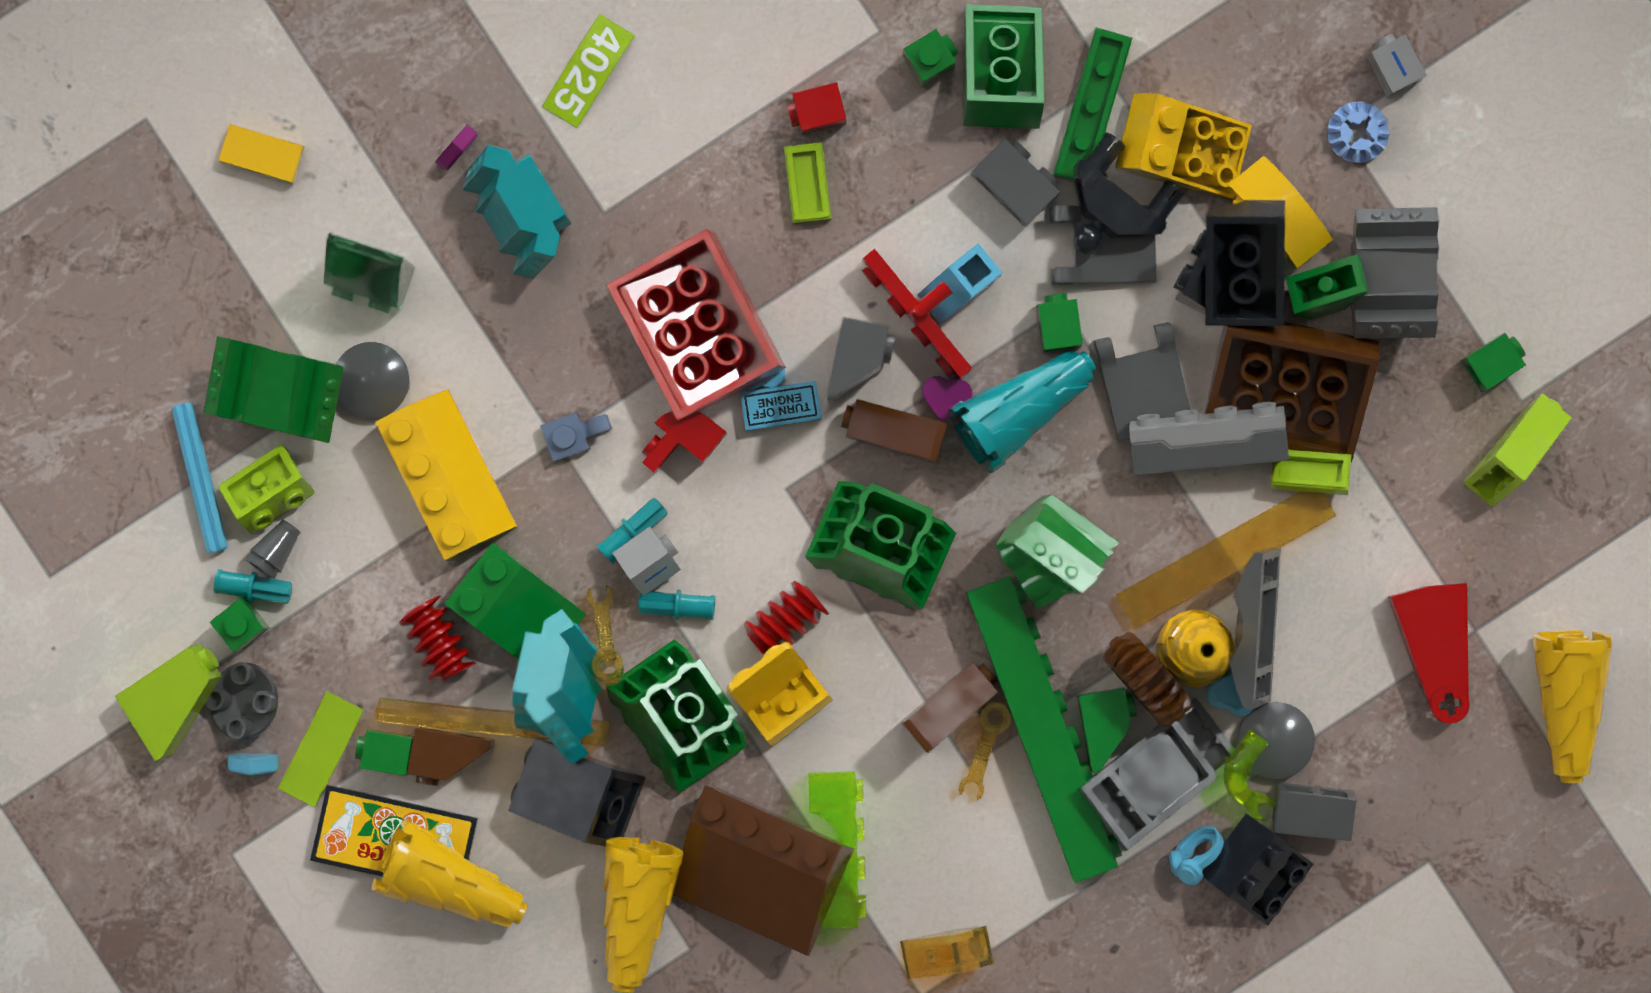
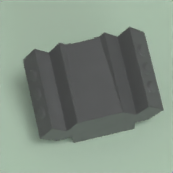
[1350,207,1439,339]

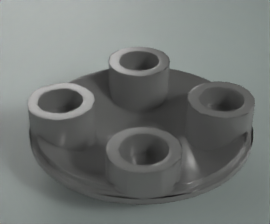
[336,342,410,419]
[205,662,278,740]
[1238,702,1315,779]

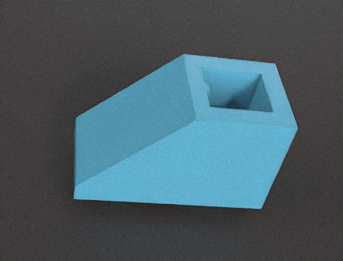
[917,243,1003,325]

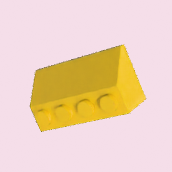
[375,389,517,561]

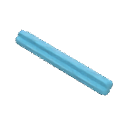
[172,403,228,553]

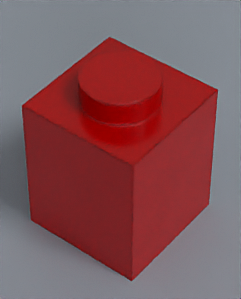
[787,82,847,135]

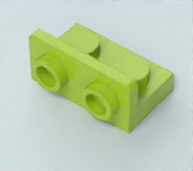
[218,444,315,534]

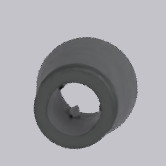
[247,519,301,578]

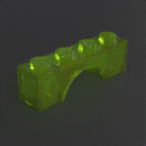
[808,770,866,928]

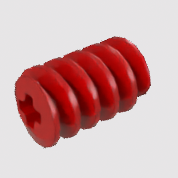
[744,580,830,655]
[399,595,476,681]

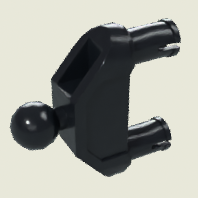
[1073,132,1186,255]

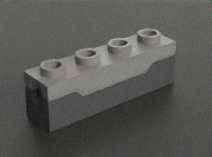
[1129,402,1289,475]

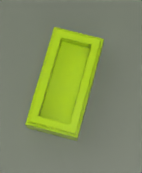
[784,142,831,224]
[1271,450,1351,495]

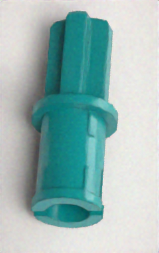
[596,498,668,564]
[213,569,293,604]
[638,590,716,620]

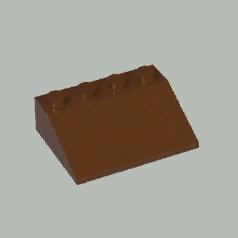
[1204,321,1379,463]
[673,785,854,956]

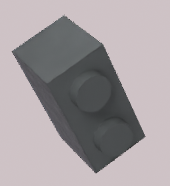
[971,138,1060,228]

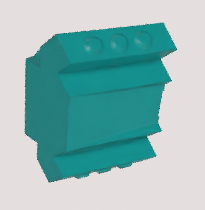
[462,145,572,279]
[512,610,608,765]

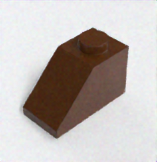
[407,727,495,786]

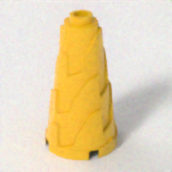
[1156,610,1234,687]
[1533,630,1612,783]
[372,819,527,928]
[603,837,683,993]

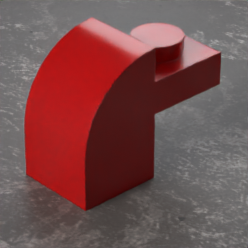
[642,411,728,474]

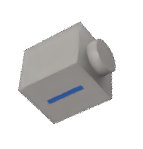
[1366,33,1427,98]
[612,527,681,596]

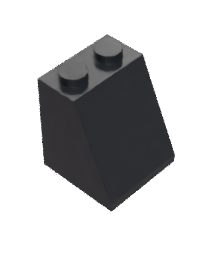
[508,738,646,847]

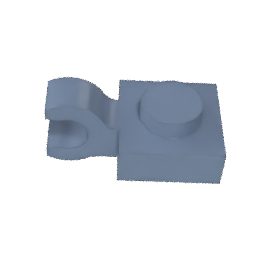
[540,412,612,462]

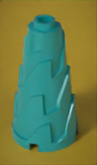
[948,350,1096,473]

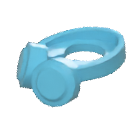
[1169,826,1224,886]

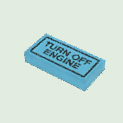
[740,381,822,431]

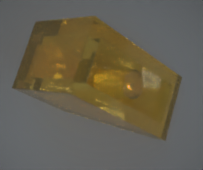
[900,926,994,979]

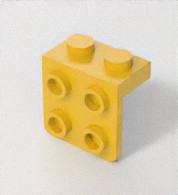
[727,642,833,747]

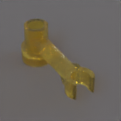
[587,585,624,686]
[959,701,1011,801]

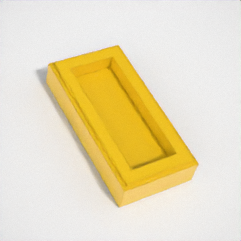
[219,124,305,184]

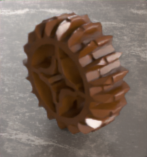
[1102,631,1192,727]

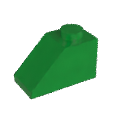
[1286,254,1368,320]
[1077,687,1137,773]

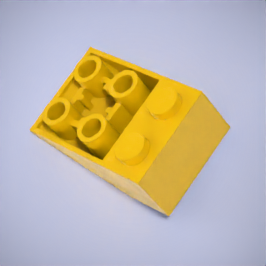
[1115,93,1252,199]

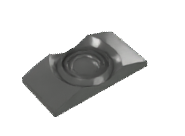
[1229,548,1281,709]
[1079,697,1242,851]

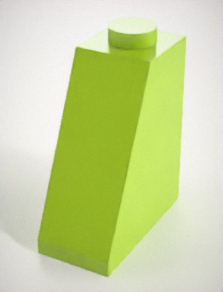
[1463,393,1572,508]
[115,644,222,762]

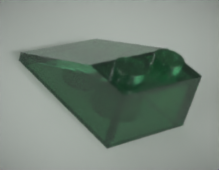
[323,233,415,314]

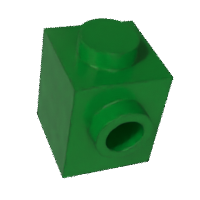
[903,29,959,87]

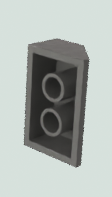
[827,317,895,401]

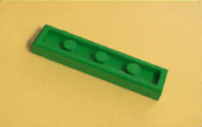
[1053,27,1132,182]

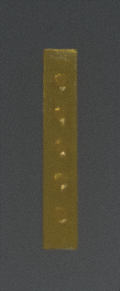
[1115,492,1337,628]
[375,697,610,746]

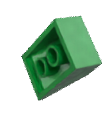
[962,4,1044,129]
[444,542,586,660]

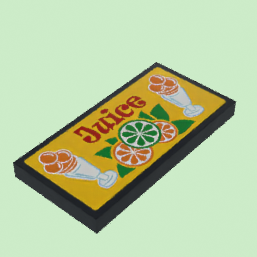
[310,784,478,877]

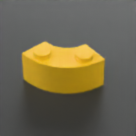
[1228,156,1333,269]

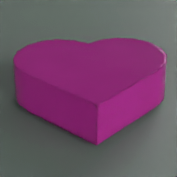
[435,124,478,171]
[922,376,972,423]

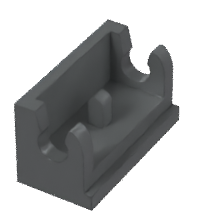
[1272,782,1357,841]

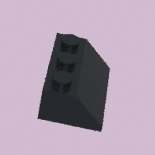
[1205,200,1285,326]

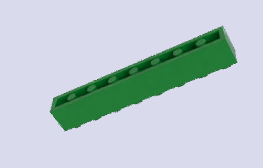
[966,576,1122,883]

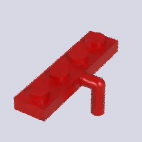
[861,248,972,379]

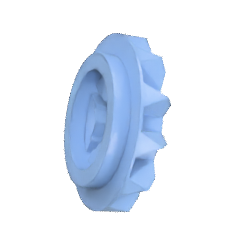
[1327,101,1390,163]

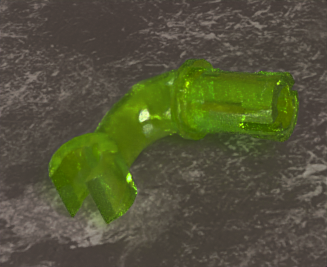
[1223,729,1276,821]

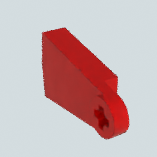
[1388,583,1470,724]

